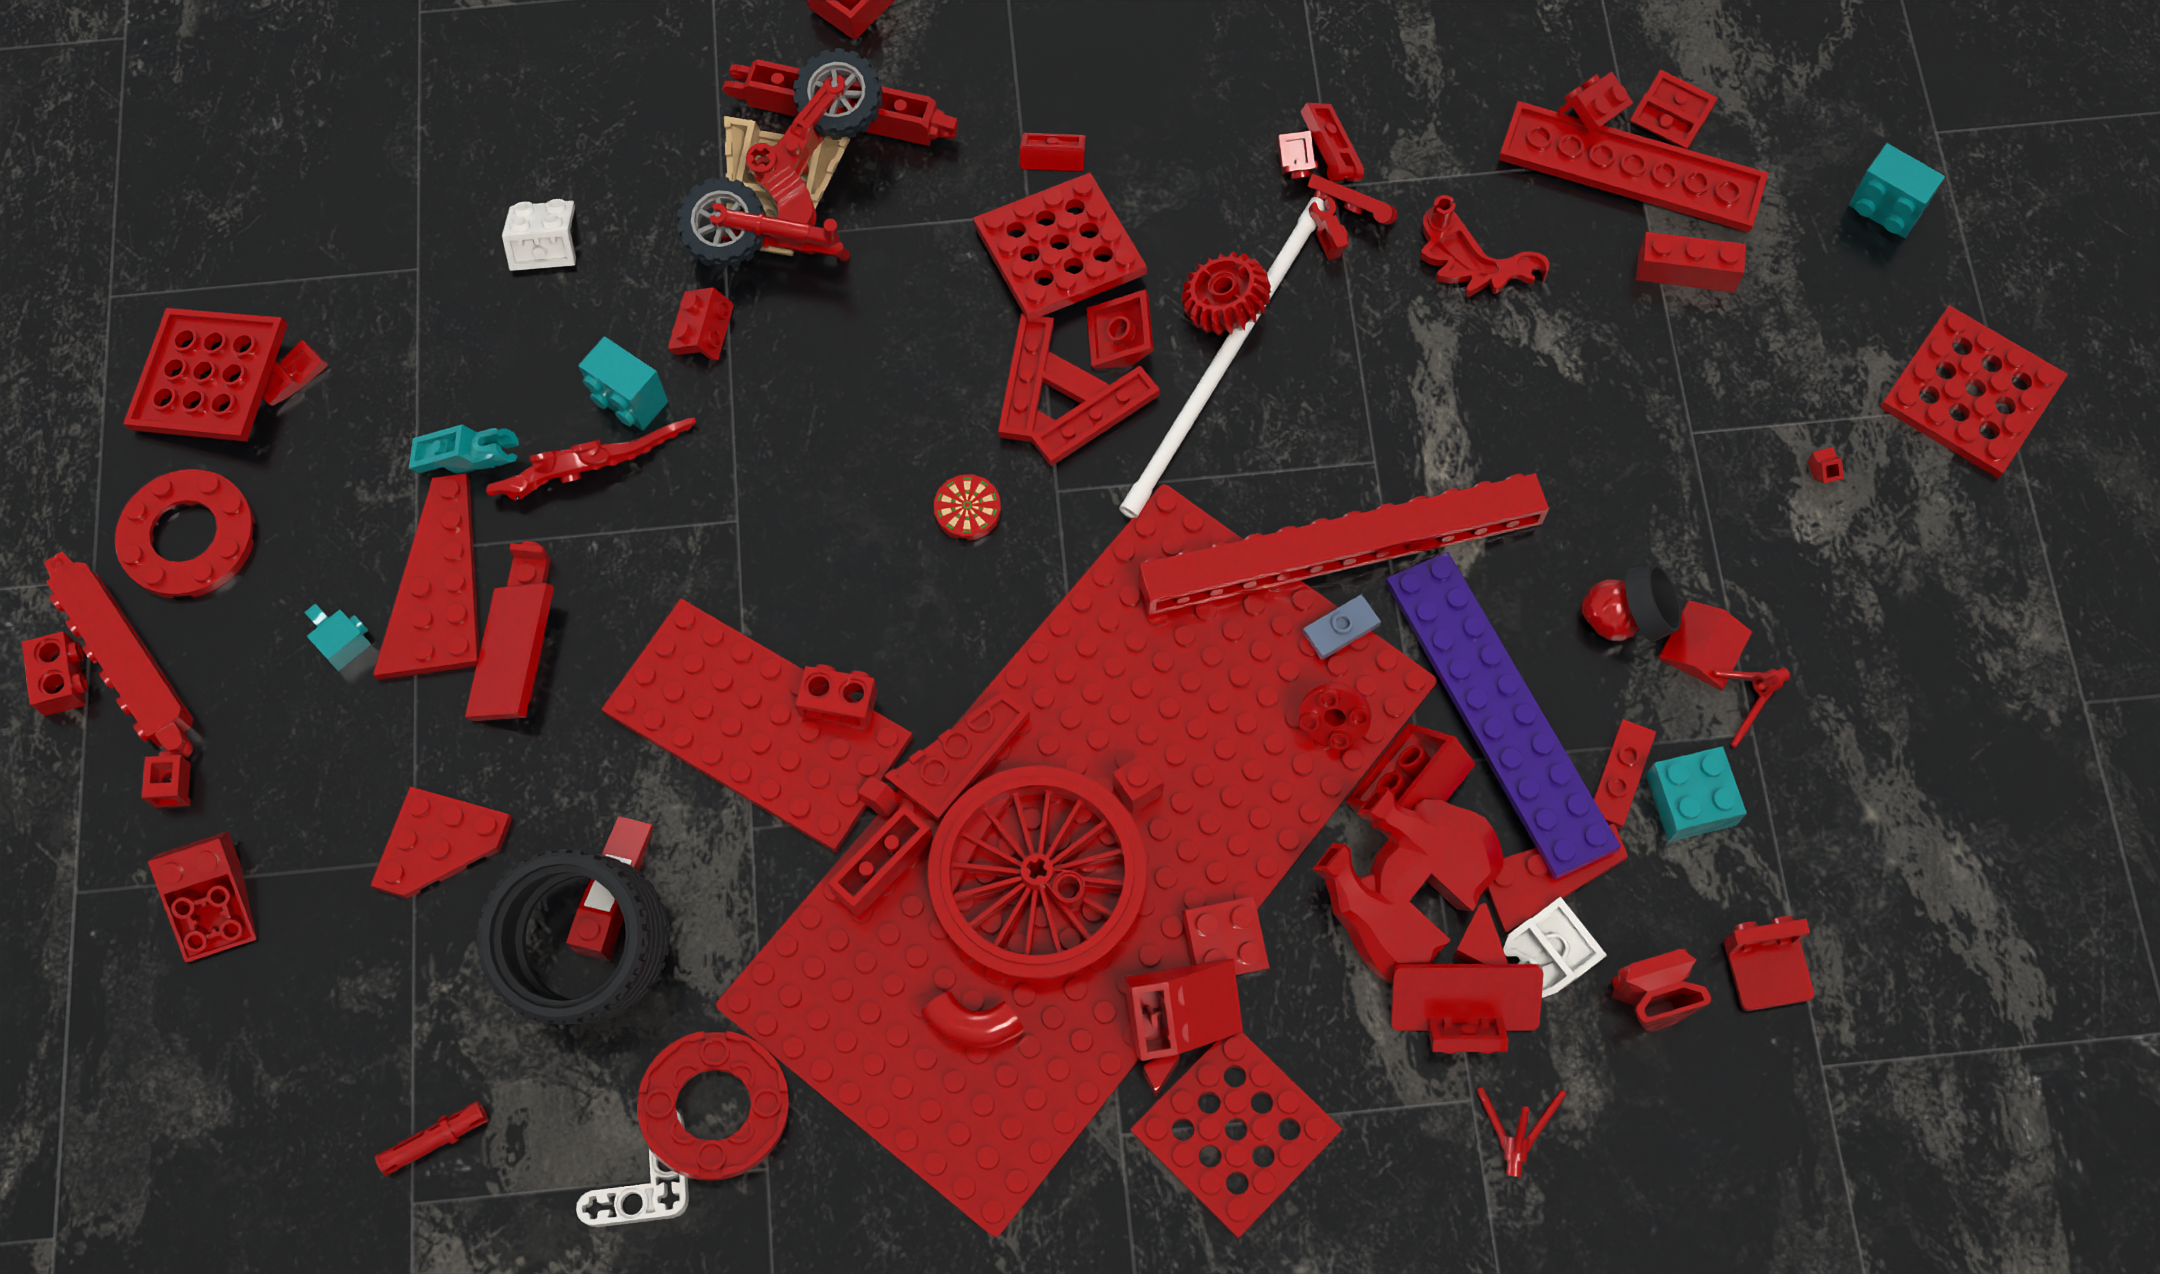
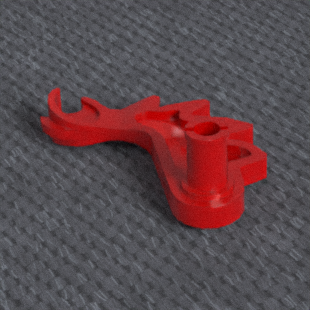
[1420,195,1550,297]

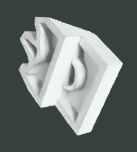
[1503,897,1607,998]

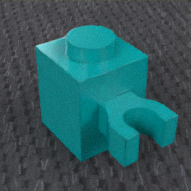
[304,604,371,672]

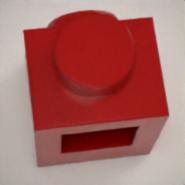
[141,751,191,808]

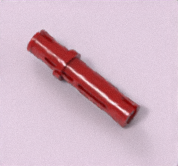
[375,1100,489,1177]

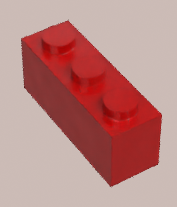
[1636,232,1746,292]
[828,805,933,917]

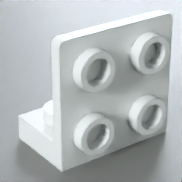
[502,199,576,271]

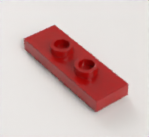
[1593,719,1656,830]

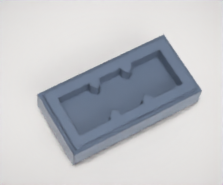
[1303,594,1381,660]

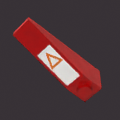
[566,816,654,962]

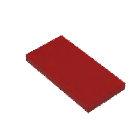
[465,583,554,721]

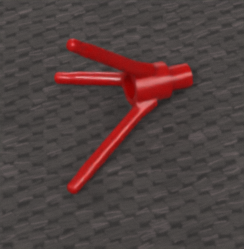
[1713,667,1790,748]
[1477,1087,1566,1177]

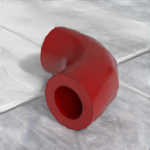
[921,991,1024,1048]

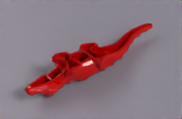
[486,417,696,500]

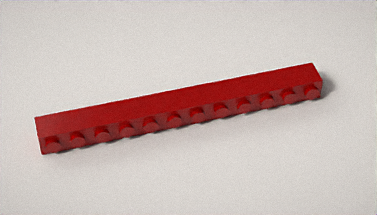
[1138,473,1549,615]

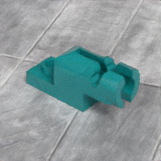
[409,425,519,474]

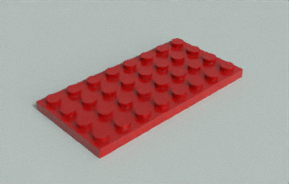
[601,599,913,853]

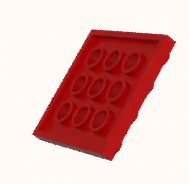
[973,173,1147,322]
[1879,305,2068,479]
[123,308,288,442]
[1130,1032,1342,1239]

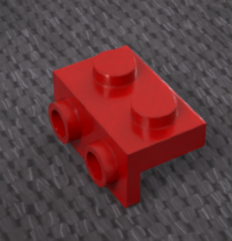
[1558,72,1633,133]
[668,287,734,361]

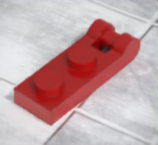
[1300,103,1364,182]
[1307,174,1398,224]

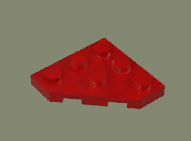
[370,787,513,899]

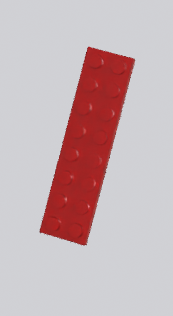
[1498,101,1768,233]

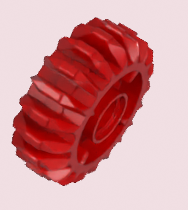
[1181,251,1271,336]

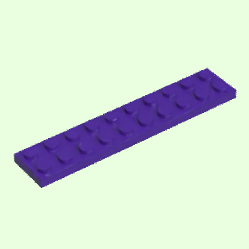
[1386,552,1621,880]

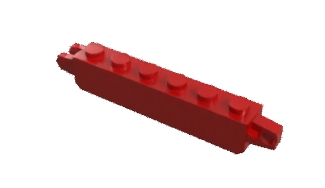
[722,59,958,146]
[44,551,194,758]

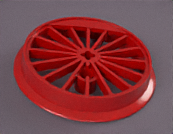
[928,765,1147,978]

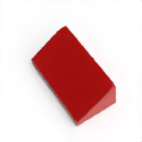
[1020,133,1086,171]

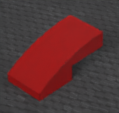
[263,340,328,406]

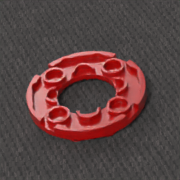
[115,469,255,599]
[637,1031,789,1181]

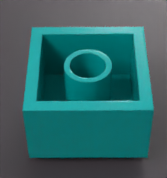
[1848,143,1945,238]
[578,336,668,430]
[1646,746,1747,842]

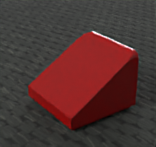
[1143,1054,1180,1097]

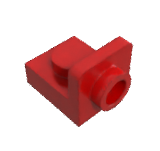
[507,541,551,587]

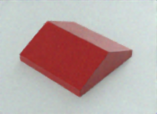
[1086,290,1154,369]
[1658,600,1752,691]

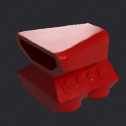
[1611,949,1711,1032]

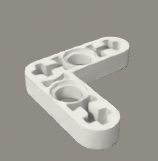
[576,1110,689,1227]

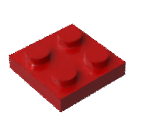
[1181,896,1269,975]

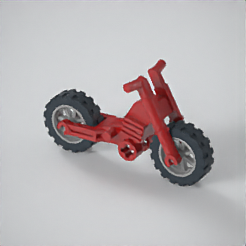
[677,48,883,269]

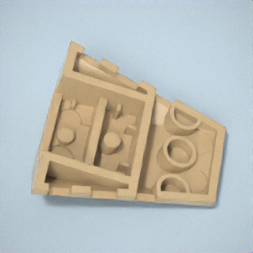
[724,116,850,256]

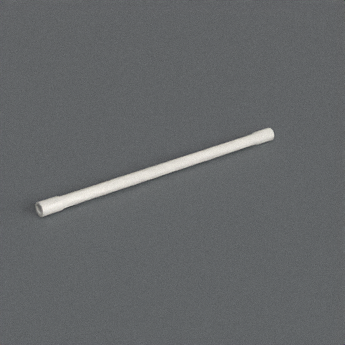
[1119,197,1327,518]

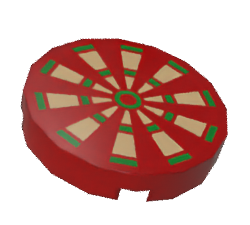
[934,474,1001,540]

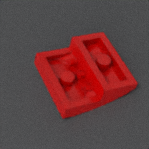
[1629,69,1718,149]

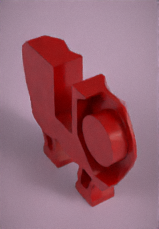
[1312,787,1504,984]

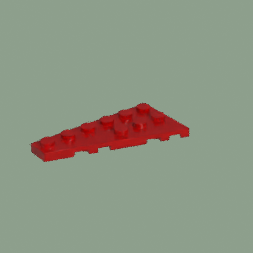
[373,473,480,680]

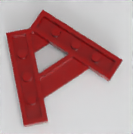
[998,314,1160,466]

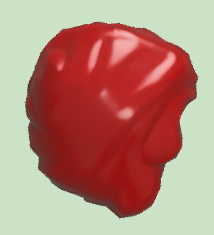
[1582,580,1640,642]

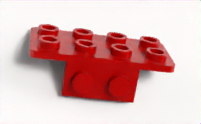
[1391,964,1544,1054]

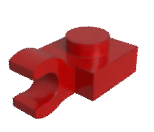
[1309,197,1349,261]

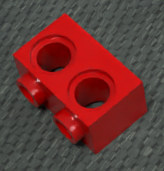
[22,631,88,716]
[795,664,878,729]

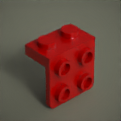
[1724,916,1814,1011]

